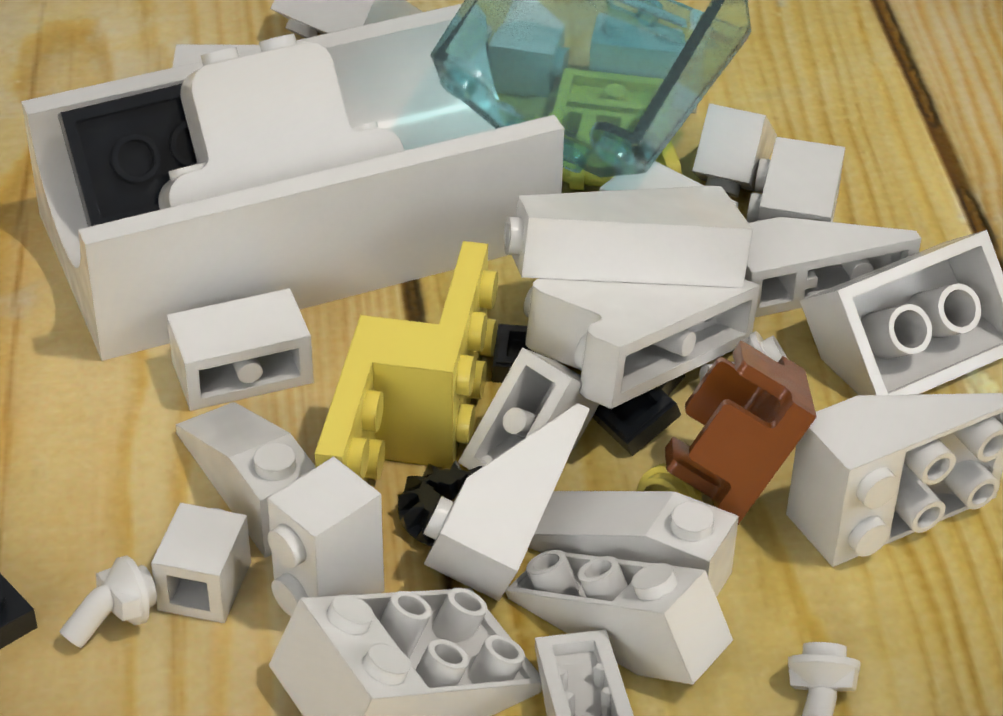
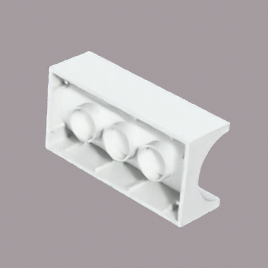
[21,2,564,361]

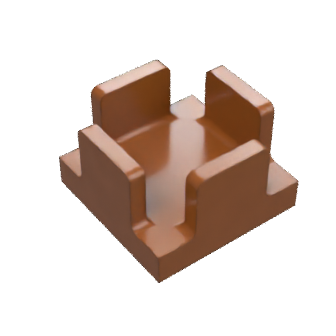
[665,341,817,525]

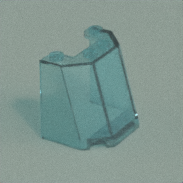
[430,0,752,177]

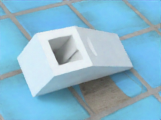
[505,550,733,685]

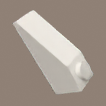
[745,217,921,318]
[175,402,315,558]
[423,403,590,601]
[528,491,739,597]

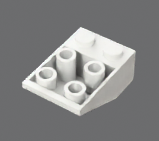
[786,393,1003,567]
[269,588,542,716]

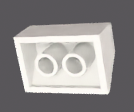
[800,230,1003,395]

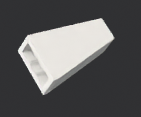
[504,186,753,288]

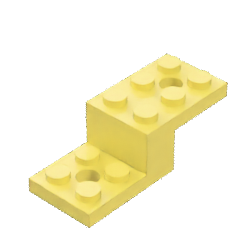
[315,241,498,483]

